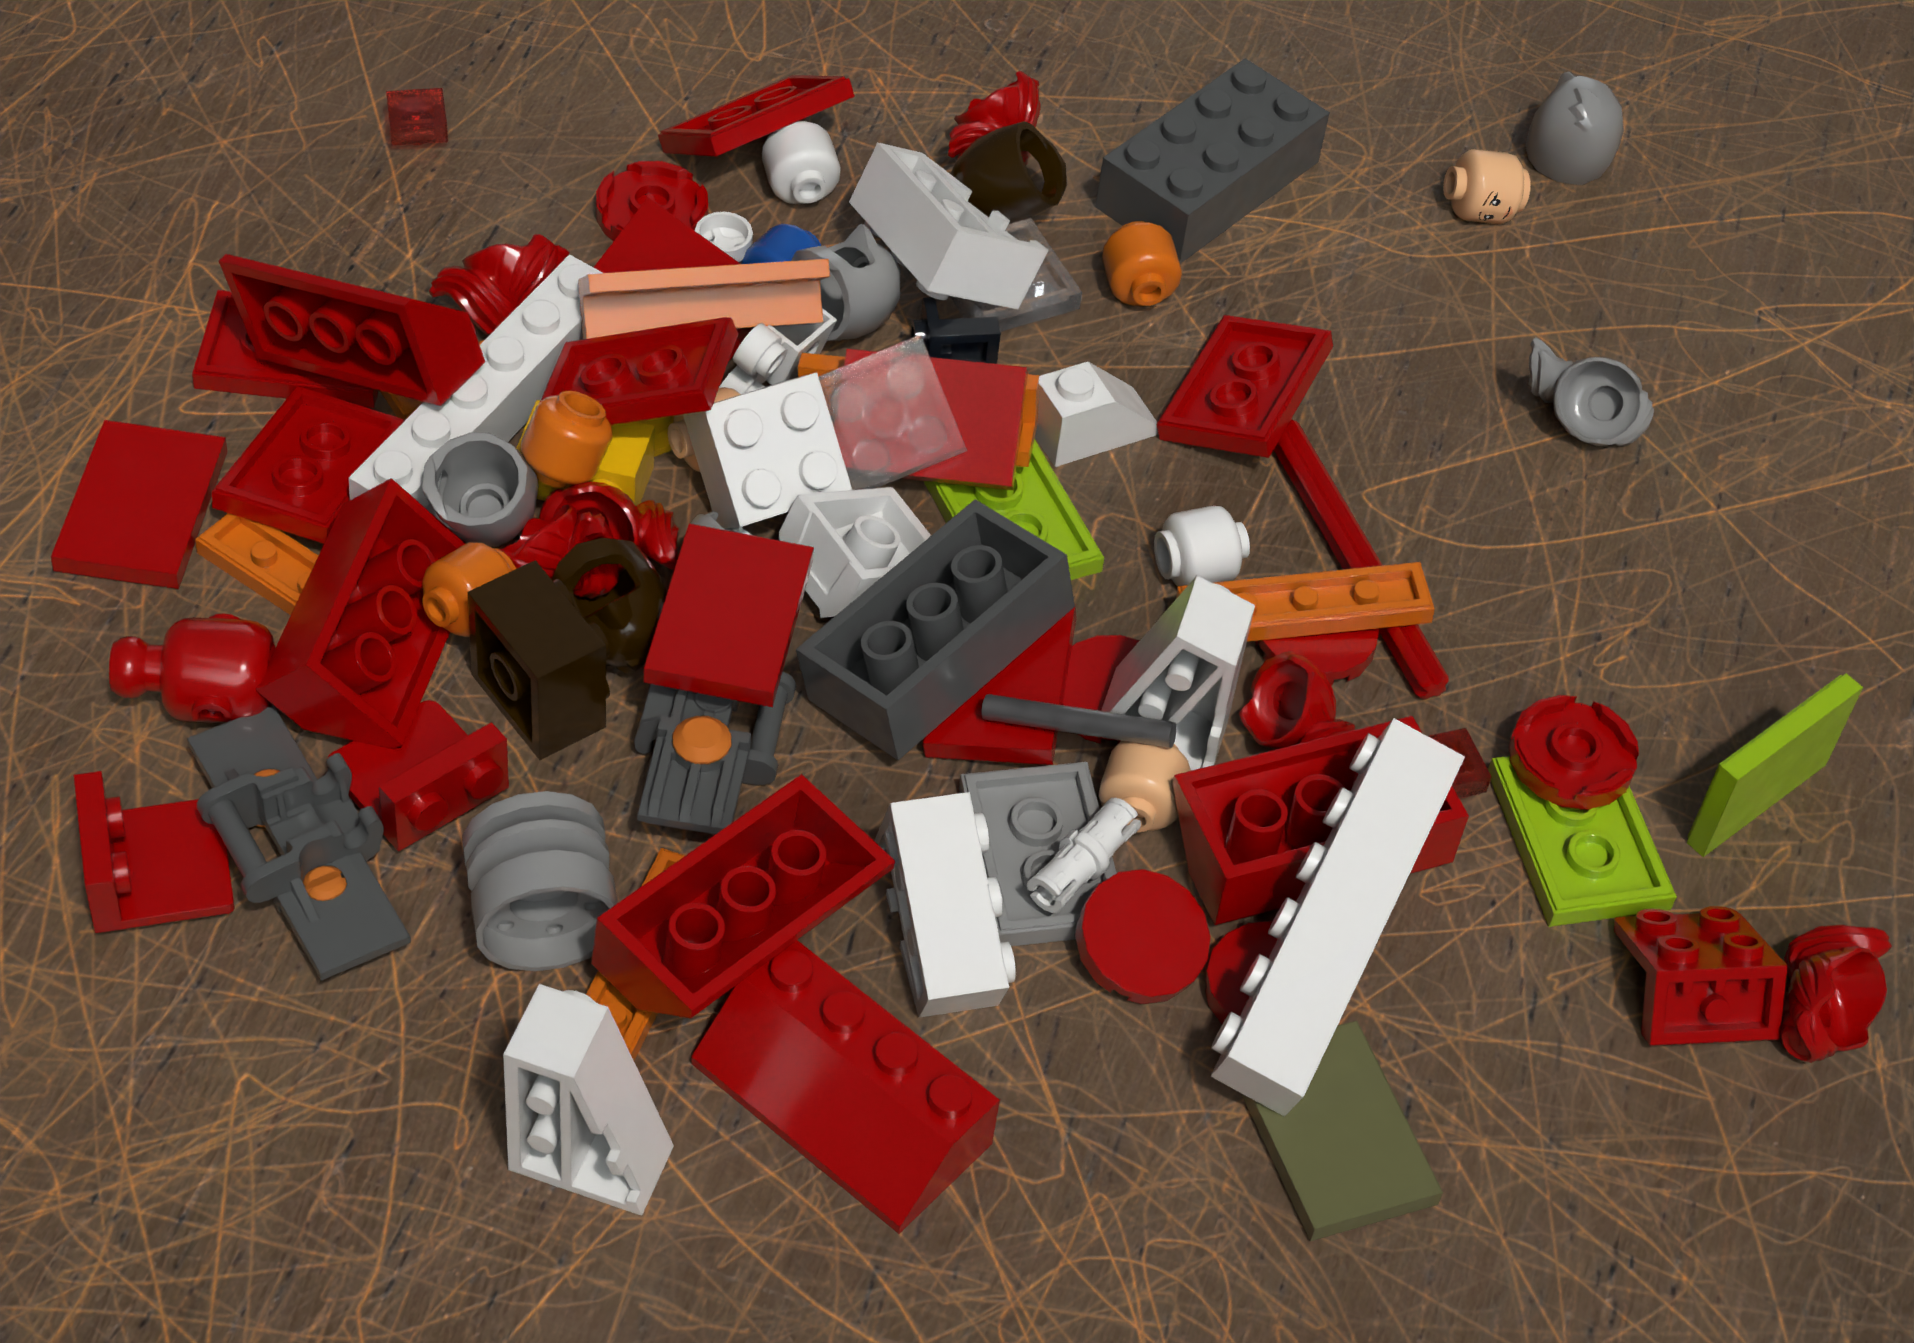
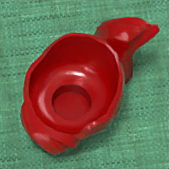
[948,71,1041,166]
[429,234,570,335]
[539,482,679,572]
[499,504,619,599]
[1239,651,1355,749]
[1780,925,1892,1063]

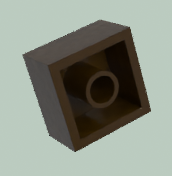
[467,560,610,760]

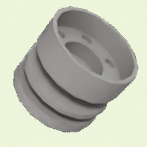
[462,791,618,971]

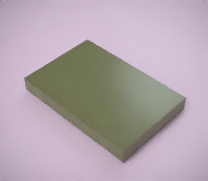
[1241,1021,1443,1241]

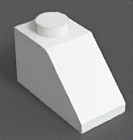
[1035,361,1159,467]

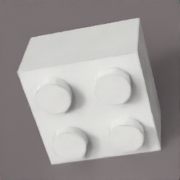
[683,372,852,529]

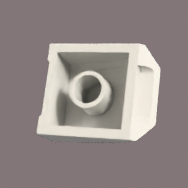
[779,487,931,618]

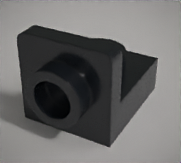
[910,297,1001,364]

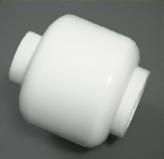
[762,121,841,204]
[1154,506,1250,586]

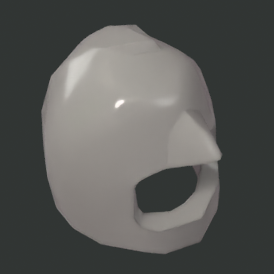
[1525,72,1624,185]
[791,224,902,341]
[422,433,539,548]

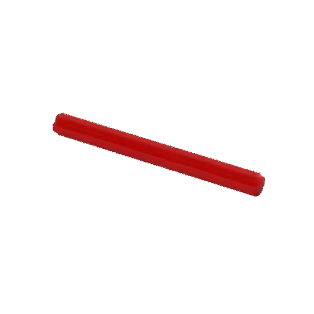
[1274,419,1449,700]

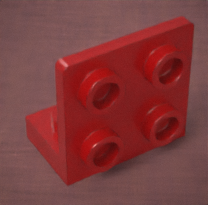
[74,771,235,933]
[1614,906,1788,1045]

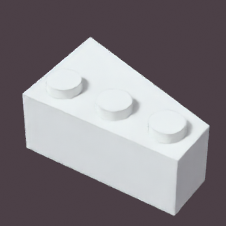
[849,142,1049,310]
[1101,575,1255,771]
[874,792,1016,1018]
[503,984,674,1216]

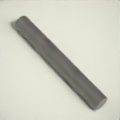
[982,694,1176,748]

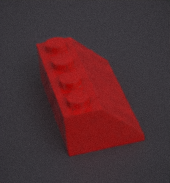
[218,254,485,406]
[256,478,465,749]
[1173,716,1469,925]
[591,774,896,1019]
[691,940,1000,1234]

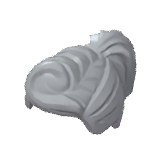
[1528,337,1654,446]

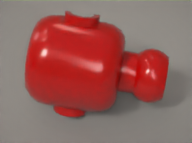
[109,613,275,723]

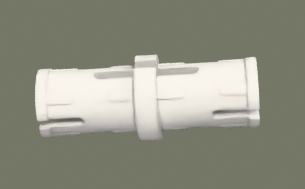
[1027,798,1141,913]

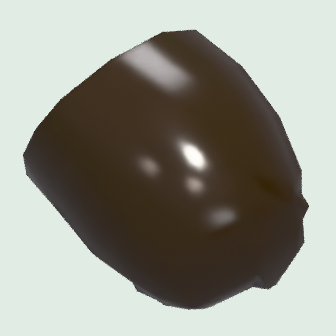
[951,121,1067,225]
[552,538,667,673]

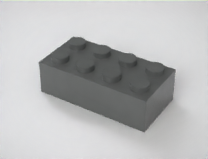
[1095,58,1330,264]
[796,499,1075,760]

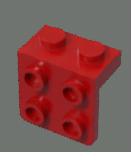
[327,700,509,852]

